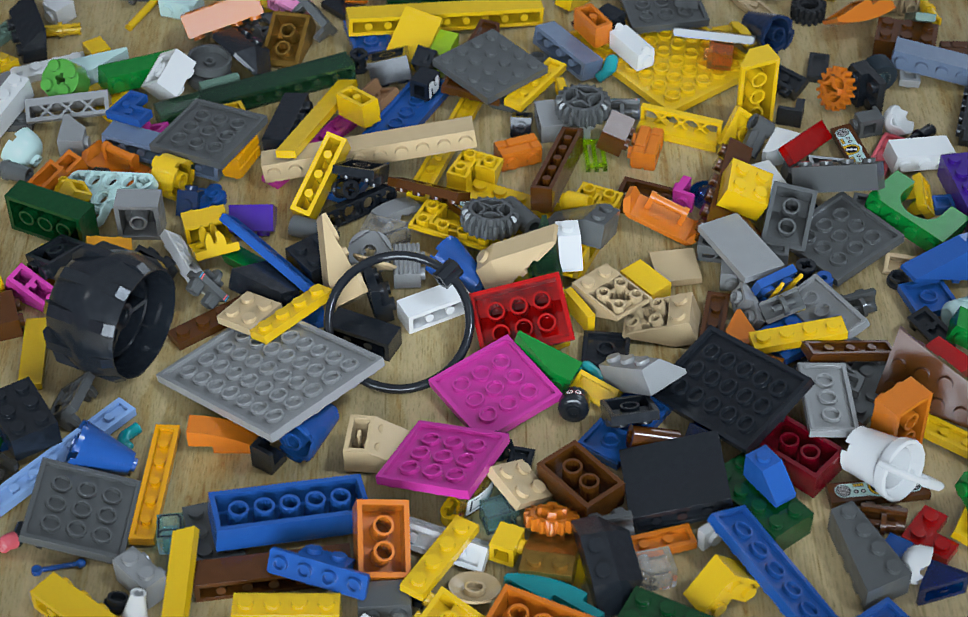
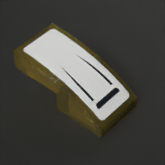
[459,475,494,518]

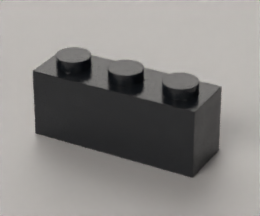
[333,307,402,362]

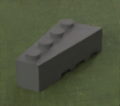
[791,158,885,193]
[827,500,912,611]

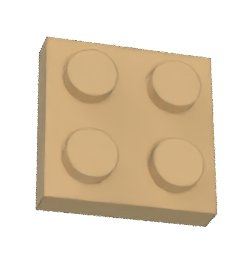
[217,291,283,336]
[487,459,553,511]

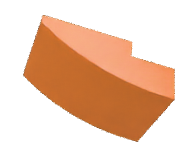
[822,0,896,26]

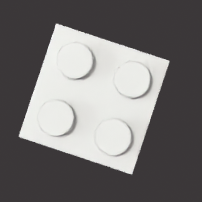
[141,48,196,101]

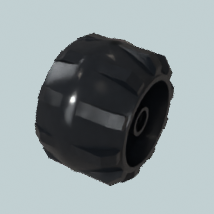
[43,241,176,383]

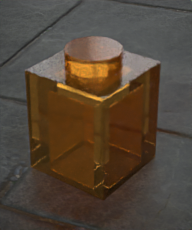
[703,40,734,71]

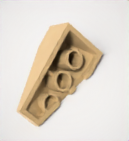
[316,213,369,310]
[476,224,558,289]

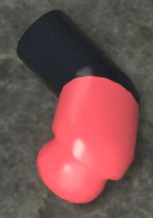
[0,521,24,553]

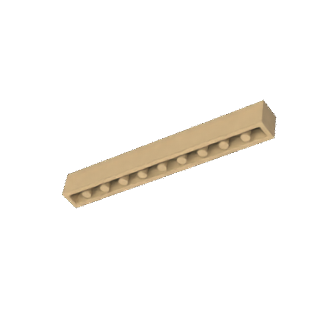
[261,116,477,183]

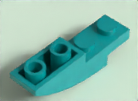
[504,573,604,617]

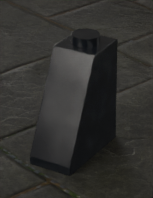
[228,260,300,307]

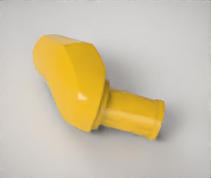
[711,21,757,50]

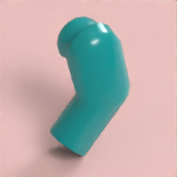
[595,54,618,82]
[580,361,605,382]
[117,422,142,449]

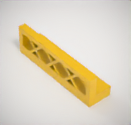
[636,103,724,153]

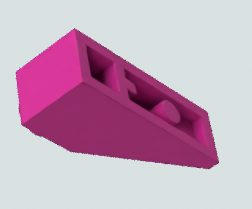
[5,263,53,313]

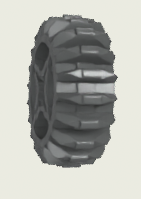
[555,83,611,129]
[460,196,521,241]

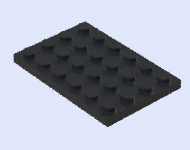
[652,325,815,455]

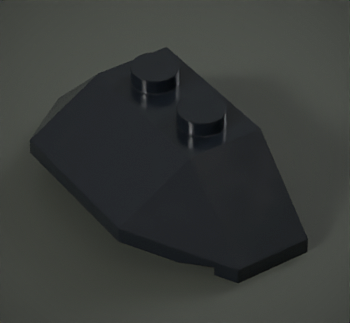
[212,27,272,80]
[570,515,644,617]

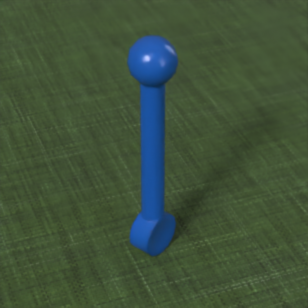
[31,558,86,576]

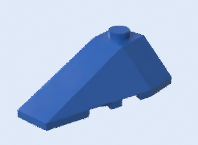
[900,232,968,284]

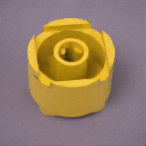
[151,153,195,201]

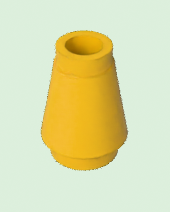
[560,190,594,210]

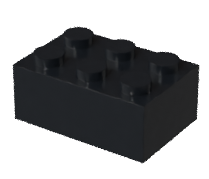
[0,377,62,462]

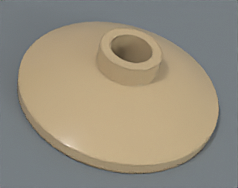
[353,253,397,273]
[448,571,501,604]

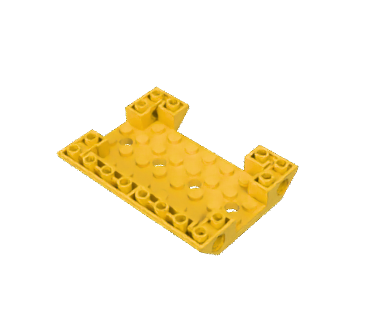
[408,149,624,279]

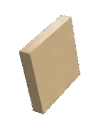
[649,248,703,287]

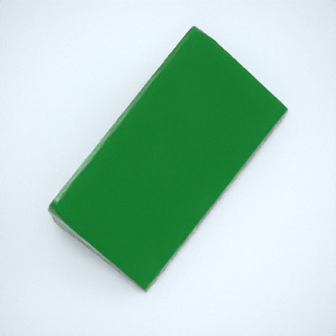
[221,246,266,268]

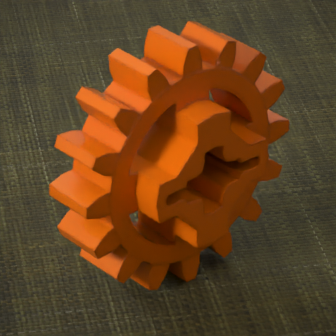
[816,66,857,111]
[523,502,580,537]

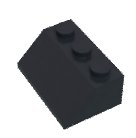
[6,0,48,64]

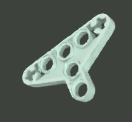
[68,170,159,227]

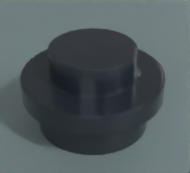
[886,270,910,290]
[104,591,129,615]

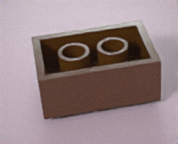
[872,17,939,60]
[536,440,625,519]

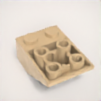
[572,263,653,321]
[622,292,701,347]
[343,414,410,473]

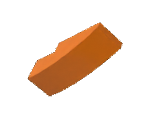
[27,149,89,190]
[186,415,259,454]

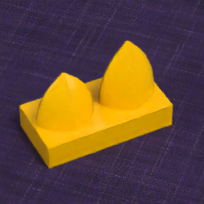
[906,172,935,219]

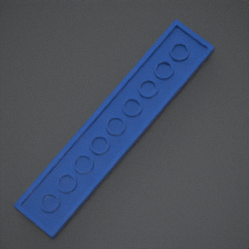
[327,78,449,207]

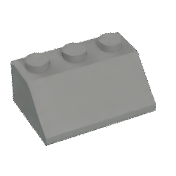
[599,353,687,396]

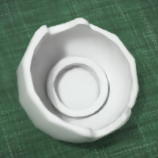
[883,105,914,136]
[901,545,934,585]

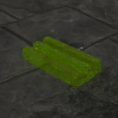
[583,139,608,172]

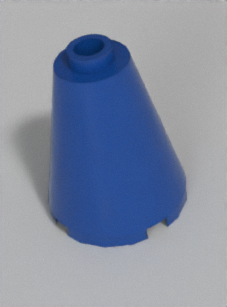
[425,236,485,293]
[279,403,339,463]
[66,420,138,475]

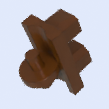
[860,501,908,536]

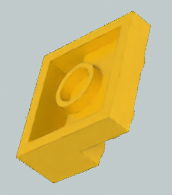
[413,586,485,617]

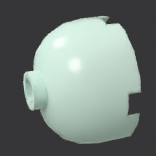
[1,127,43,167]

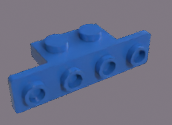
[267,544,370,600]

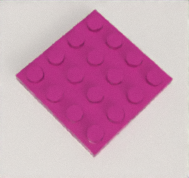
[428,334,562,433]
[376,420,510,500]

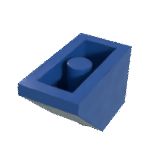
[743,444,796,508]

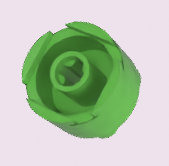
[40,59,90,96]

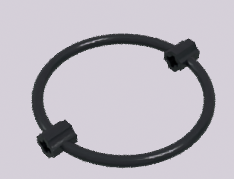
[323,251,475,394]

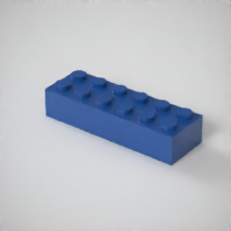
[208,474,368,552]

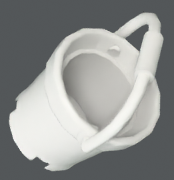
[840,426,945,502]

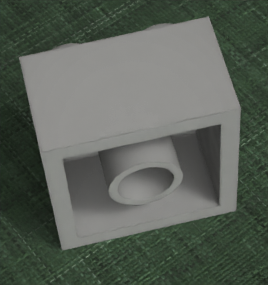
[113,189,167,240]

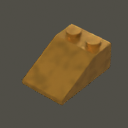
[264,11,317,69]
[519,531,579,586]

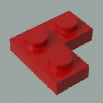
[901,505,959,567]

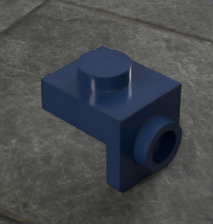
[176,185,205,216]

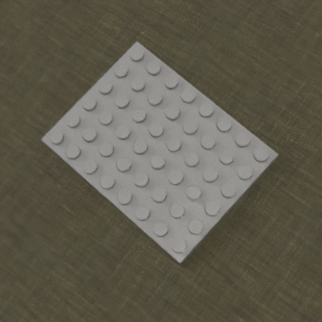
[156,320,385,443]

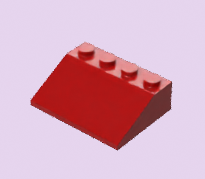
[469,271,575,349]

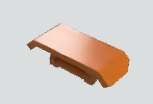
[81,140,153,187]
[623,186,698,246]

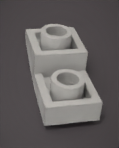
[370,196,421,225]
[730,281,765,331]

